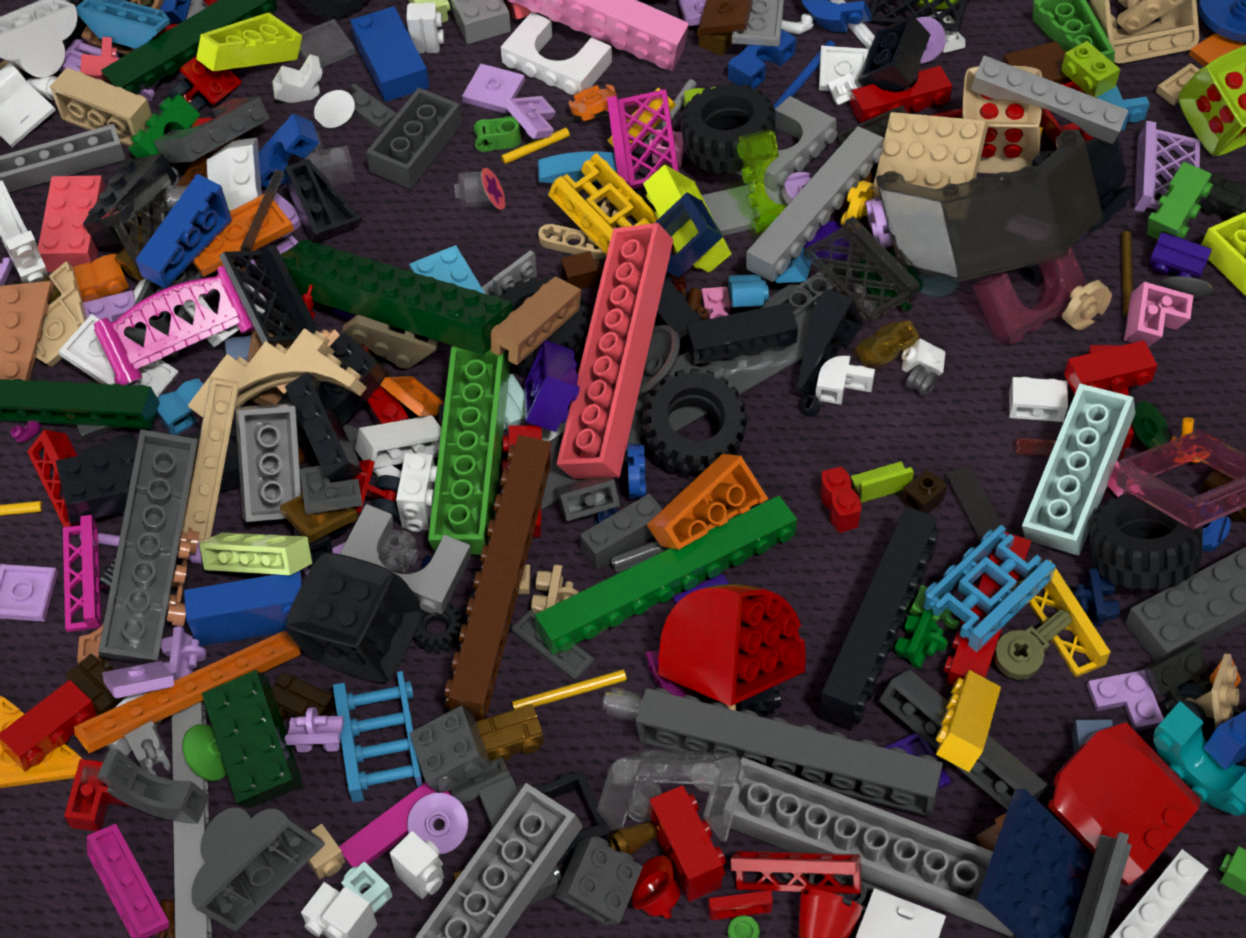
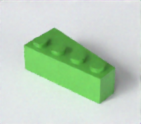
[1033,0,1115,63]

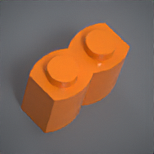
[73,254,129,302]

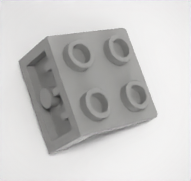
[482,250,537,296]

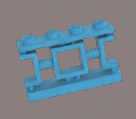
[924,525,1056,652]

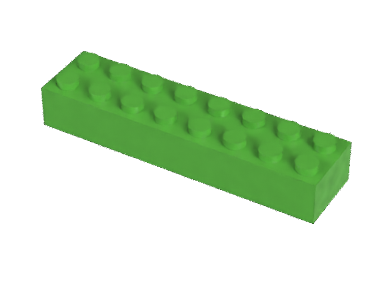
[428,346,511,554]

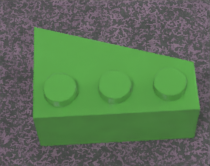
[1147,161,1213,240]

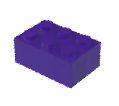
[523,340,580,432]

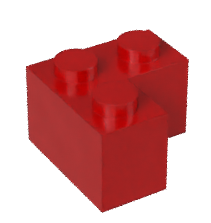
[64,759,132,832]

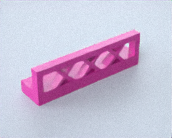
[63,515,101,632]
[87,824,169,938]

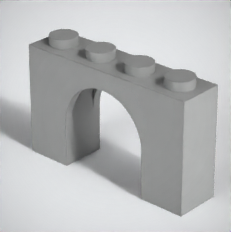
[736,96,837,193]
[340,504,471,614]

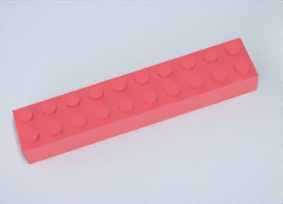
[556,223,673,479]

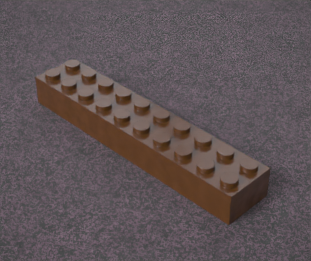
[445,435,551,722]

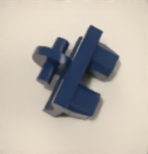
[1073,568,1120,627]

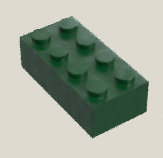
[202,670,304,809]

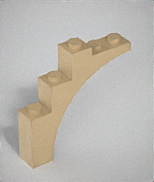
[188,328,367,417]

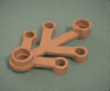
[166,528,199,627]

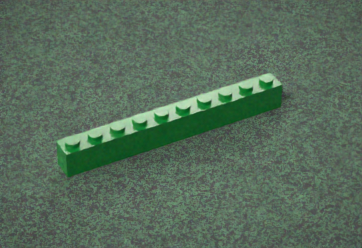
[535,495,797,655]

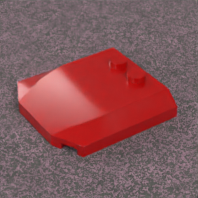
[1048,722,1201,886]

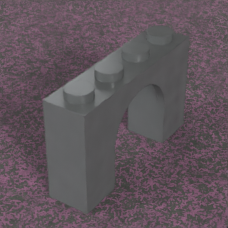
[154,96,270,163]

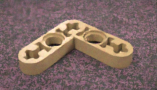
[538,199,619,259]

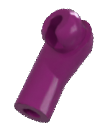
[11,421,41,443]

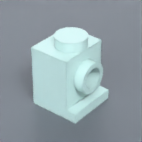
[341,862,393,914]

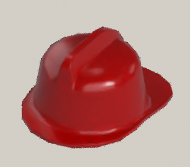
[632,856,681,919]

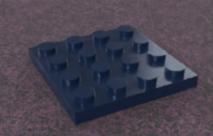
[977,788,1093,938]

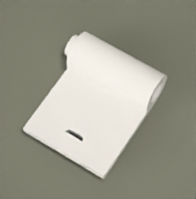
[0,63,56,147]
[856,888,946,938]

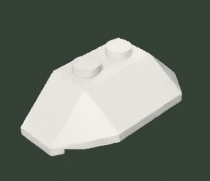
[207,138,262,210]

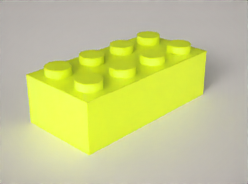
[643,165,731,272]

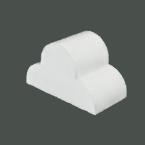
[0,0,77,78]

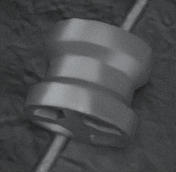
[906,364,938,397]

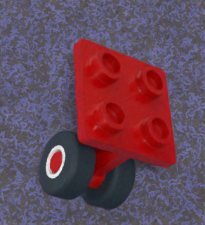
[166,56,242,112]
[350,459,400,521]

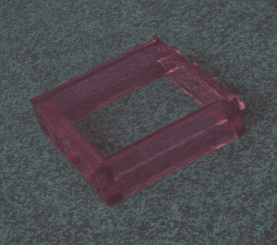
[1117,429,1246,529]

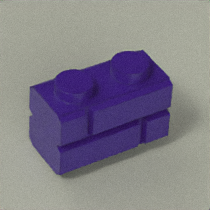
[1149,231,1212,279]

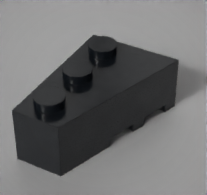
[283,159,362,243]

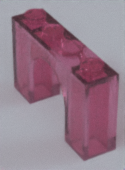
[973,237,1087,344]

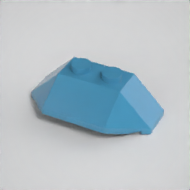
[75,0,170,49]

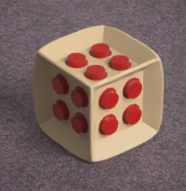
[963,66,1042,174]

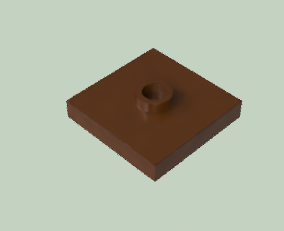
[699,0,753,35]

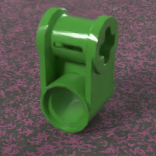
[474,116,521,152]

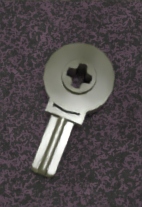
[994,610,1072,680]

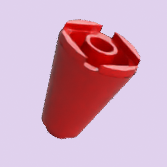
[798,889,863,938]

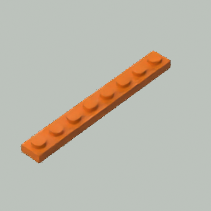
[74,630,301,753]

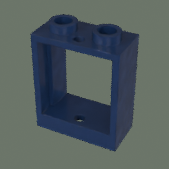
[655,192,723,278]

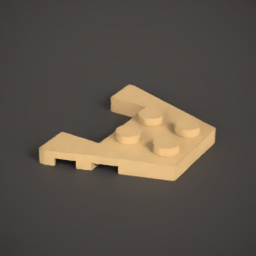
[35,261,87,367]

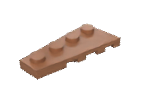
[0,281,55,380]

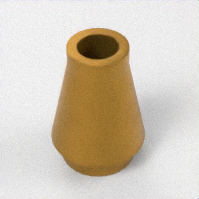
[610,821,657,855]

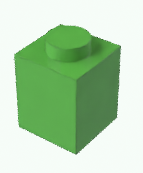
[1219,846,1246,896]

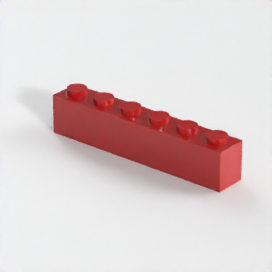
[944,532,1032,686]

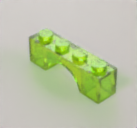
[737,130,787,236]

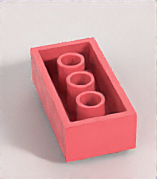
[38,175,106,272]

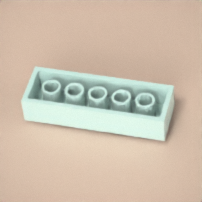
[1022,384,1135,555]

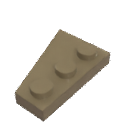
[341,315,438,370]

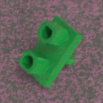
[895,609,948,669]

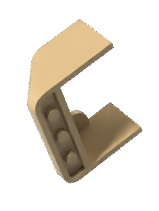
[1090,0,1199,63]

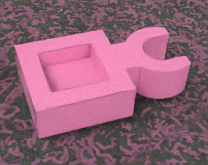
[702,286,731,319]

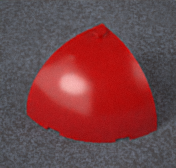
[658,584,806,706]

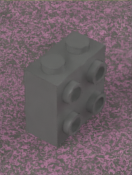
[410,705,491,793]
[555,836,643,926]

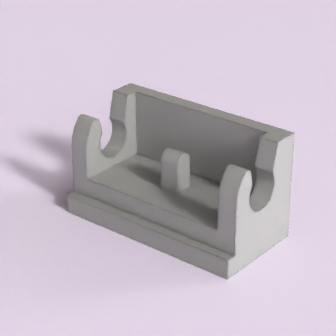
[124,721,171,776]

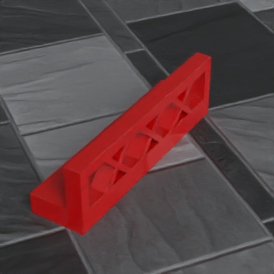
[27,429,101,527]
[731,851,861,894]

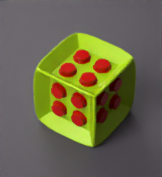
[1178,45,1246,156]

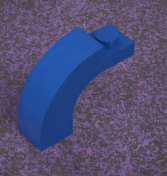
[802,0,871,32]

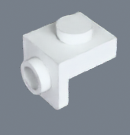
[902,339,945,376]

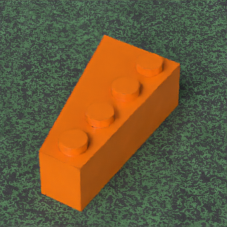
[647,454,768,550]

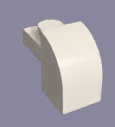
[272,54,322,103]
[815,356,875,405]

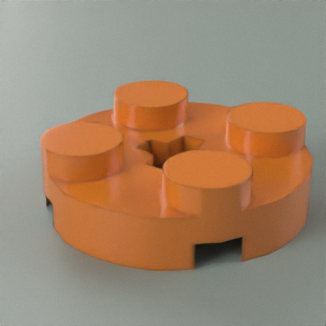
[569,85,618,121]

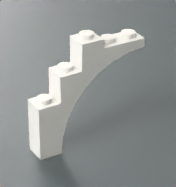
[0,180,49,284]

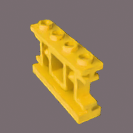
[548,153,658,255]

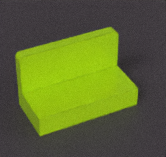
[850,461,914,503]

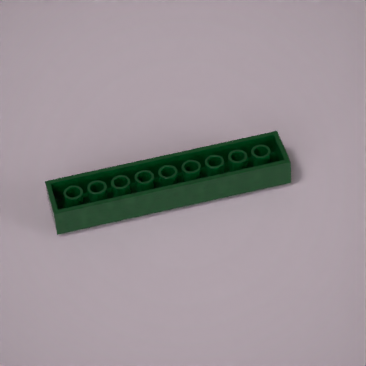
[281,239,513,355]

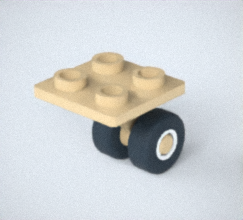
[1168,654,1239,730]

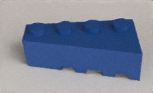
[135,174,232,289]

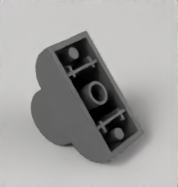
[192,808,326,932]

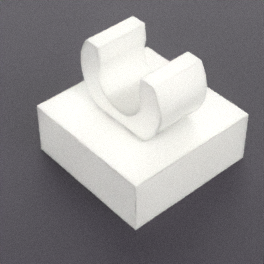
[827,73,857,106]

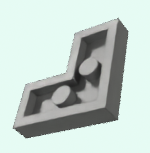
[299,466,362,514]

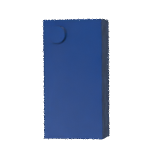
[350,6,429,102]
[184,570,303,647]

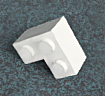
[301,882,377,938]

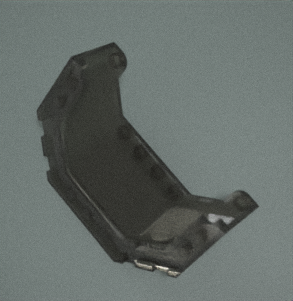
[876,130,1103,282]

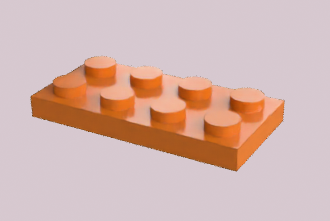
[192,192,294,277]

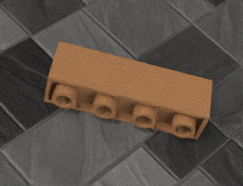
[490,276,581,365]

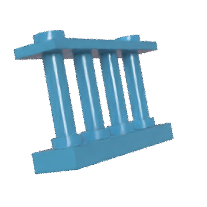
[333,671,424,803]

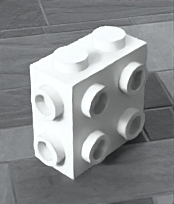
[396,452,437,532]

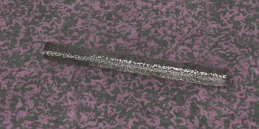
[240,170,284,251]

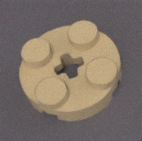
[1062,280,1112,330]

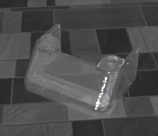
[597,749,745,842]

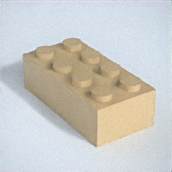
[50,68,152,146]

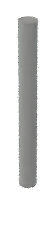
[644,79,696,146]

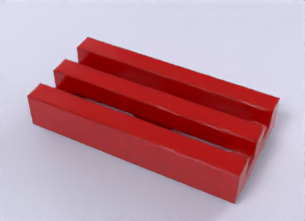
[708,890,773,921]

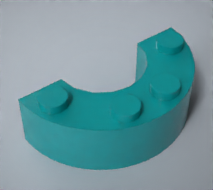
[1153,701,1246,816]

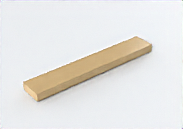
[182,377,239,542]

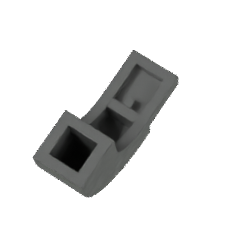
[97,749,209,824]

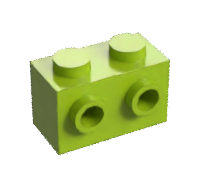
[1061,41,1120,98]

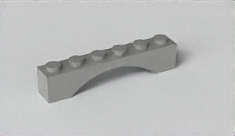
[970,56,1128,144]

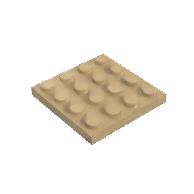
[873,112,988,222]

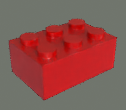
[649,785,726,902]

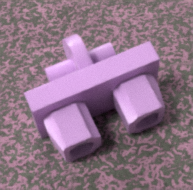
[161,626,207,681]
[285,707,345,752]

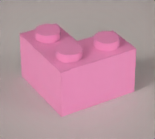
[1124,282,1193,347]

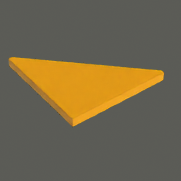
[0,696,82,788]

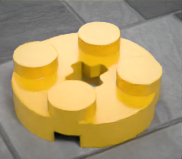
[841,180,874,232]

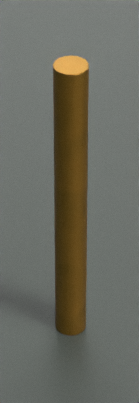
[1121,231,1133,317]

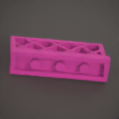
[607,89,679,189]

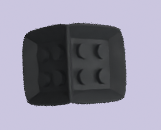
[286,553,422,682]

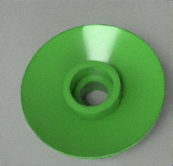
[183,724,227,782]

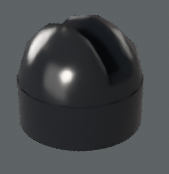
[799,394,821,417]

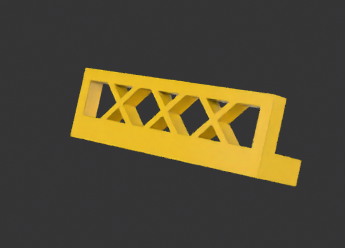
[1017,560,1110,678]

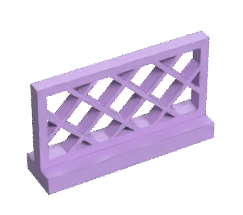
[1134,121,1200,212]

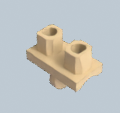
[531,565,579,614]

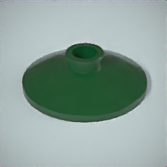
[1132,401,1170,452]

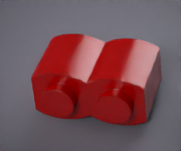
[820,466,861,533]

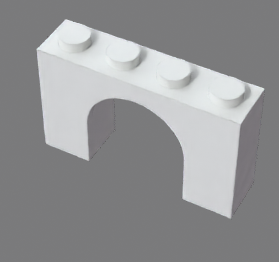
[501,12,612,95]

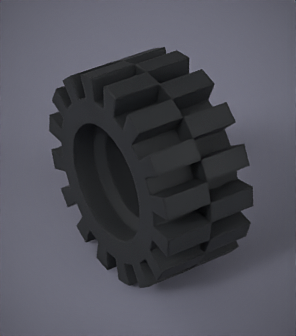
[413,602,463,655]

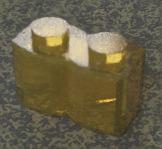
[856,320,919,366]

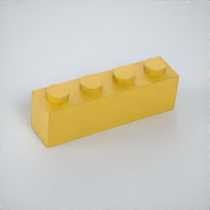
[936,670,1001,772]

